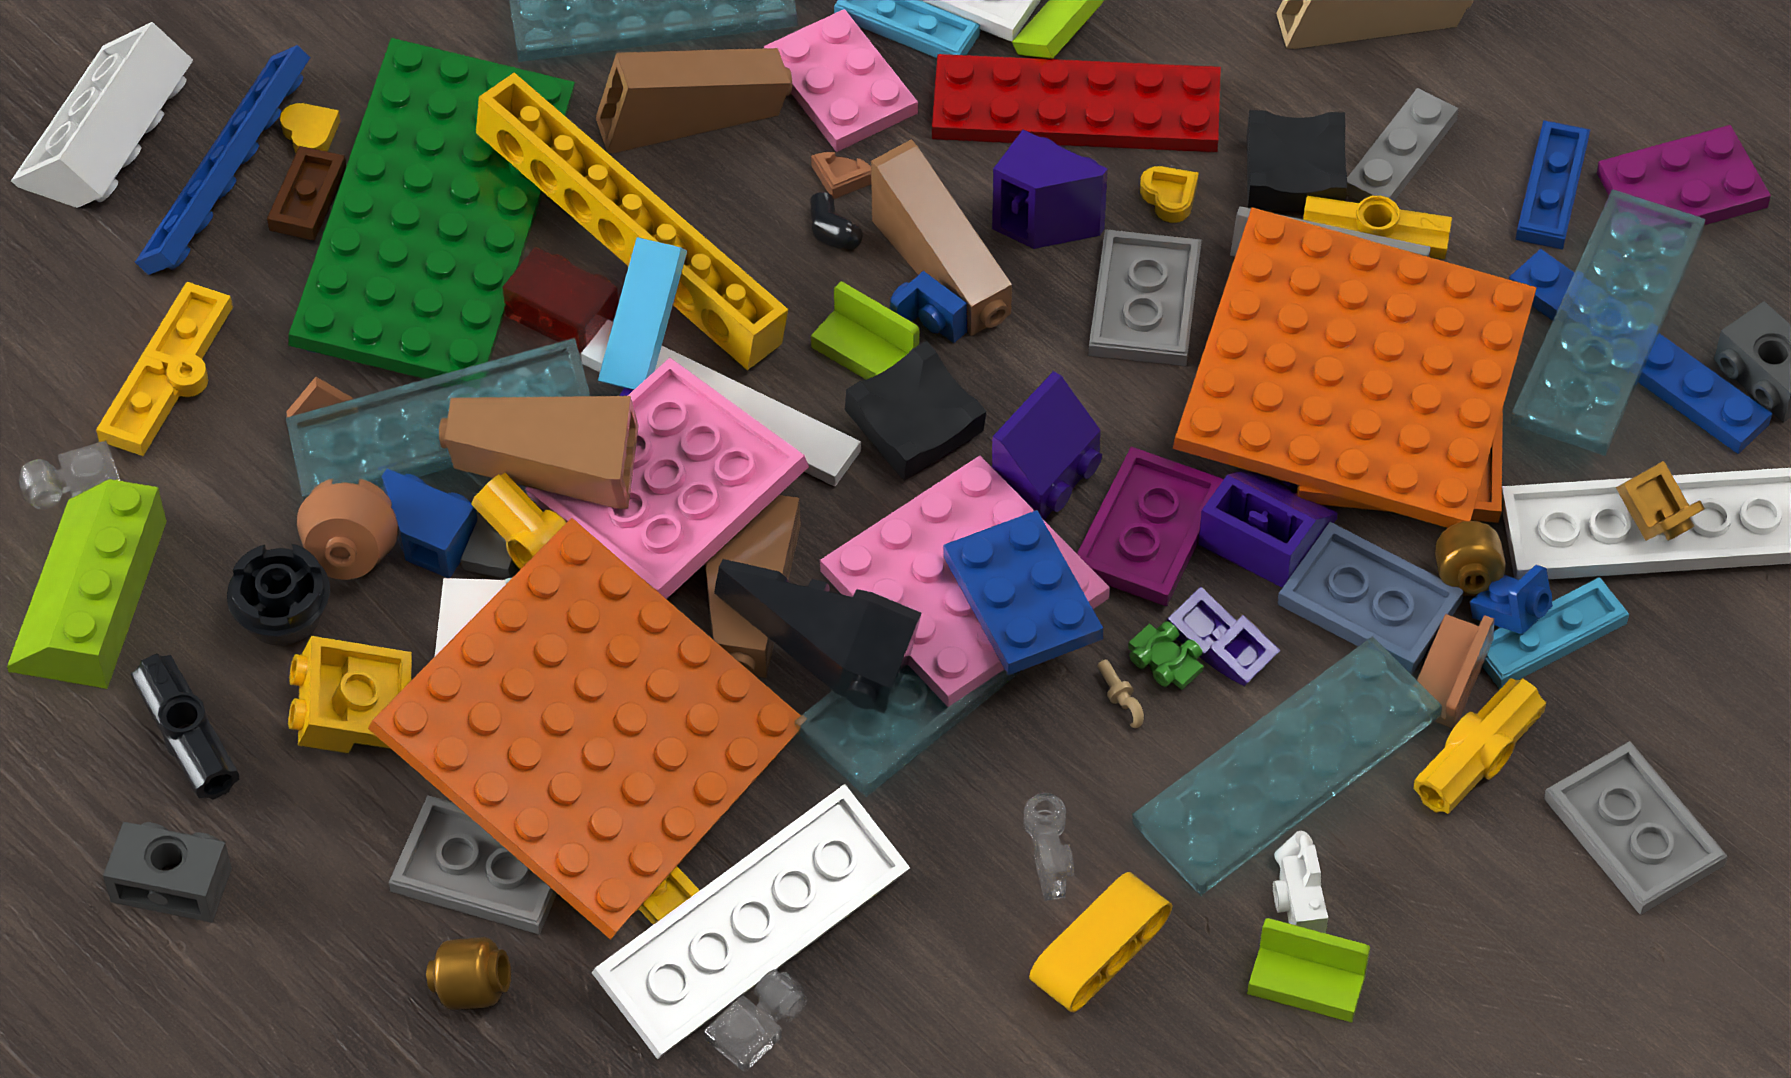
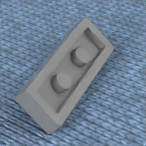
[1346,88,1459,202]

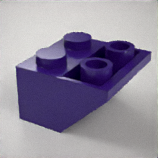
[992,130,1108,249]
[1198,470,1338,588]

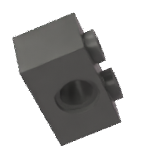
[1714,301,1791,423]
[103,821,232,923]

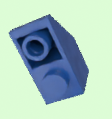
[382,469,477,578]

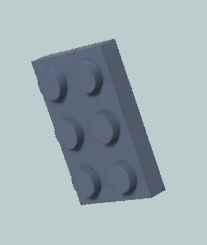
[1278,522,1464,674]

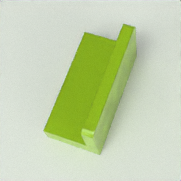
[811,281,919,380]
[1247,918,1370,1022]

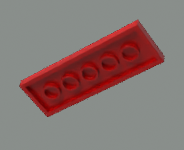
[932,54,1221,152]

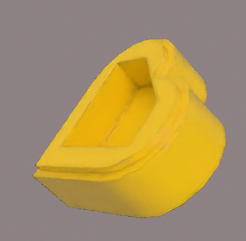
[280,103,341,153]
[1140,166,1199,223]

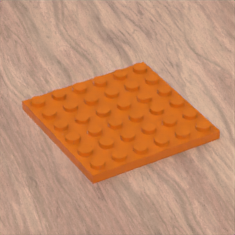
[1173,207,1537,528]
[368,518,807,940]

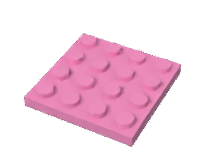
[525,358,809,599]
[820,456,1110,707]

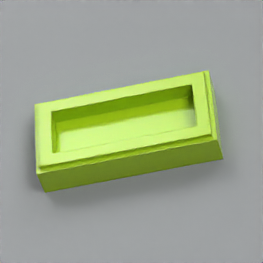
[1012,0,1104,59]

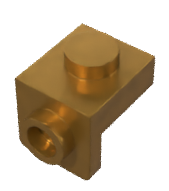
[1616,461,1705,541]

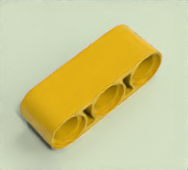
[1029,872,1172,1013]

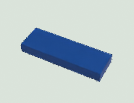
[1515,120,1590,250]

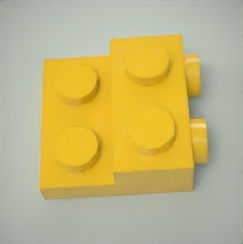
[288,636,412,753]

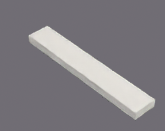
[581,320,861,486]

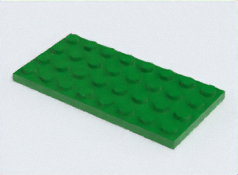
[288,38,575,392]

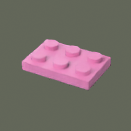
[764,9,918,152]

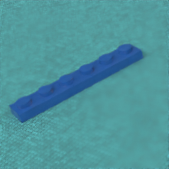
[135,45,311,275]
[1509,249,1772,454]

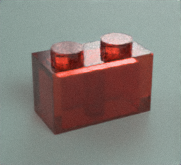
[502,247,619,353]

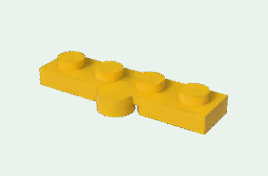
[96,282,233,456]

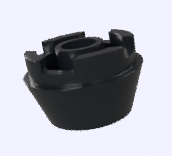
[227,544,330,646]

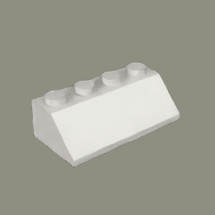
[11,22,193,208]

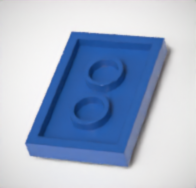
[943,510,1103,675]

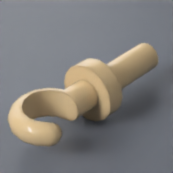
[1097,659,1144,728]

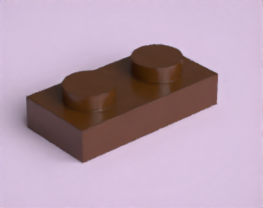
[267,146,347,241]

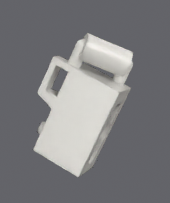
[1273,831,1328,933]

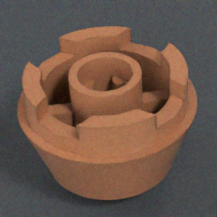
[297,479,398,580]

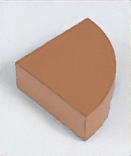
[811,152,871,199]
[286,377,358,428]

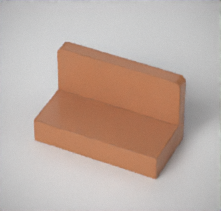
[1407,614,1494,728]

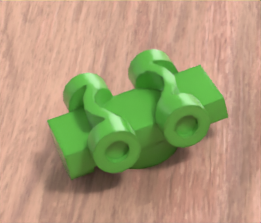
[1128,621,1203,690]

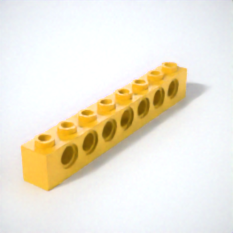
[476,72,788,370]

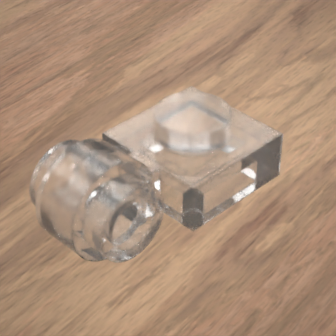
[18,440,121,509]
[1023,792,1074,901]
[704,969,808,1073]

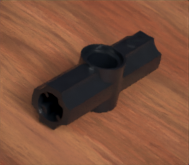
[131,653,240,800]

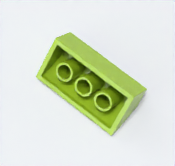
[7,479,167,689]

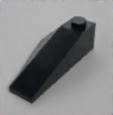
[714,559,922,714]

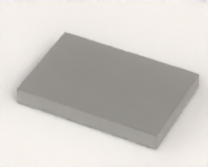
[1088,230,1202,366]
[1544,741,1728,915]
[389,795,557,935]

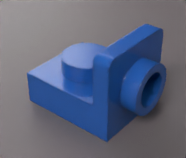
[890,271,967,343]
[1470,565,1553,635]

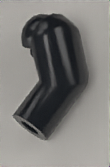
[810,192,863,250]

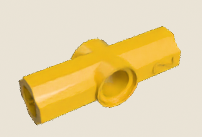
[1303,195,1452,259]
[471,473,566,569]
[1413,678,1546,814]

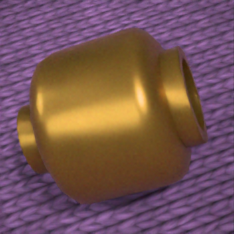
[1435,521,1505,596]
[426,937,511,1010]

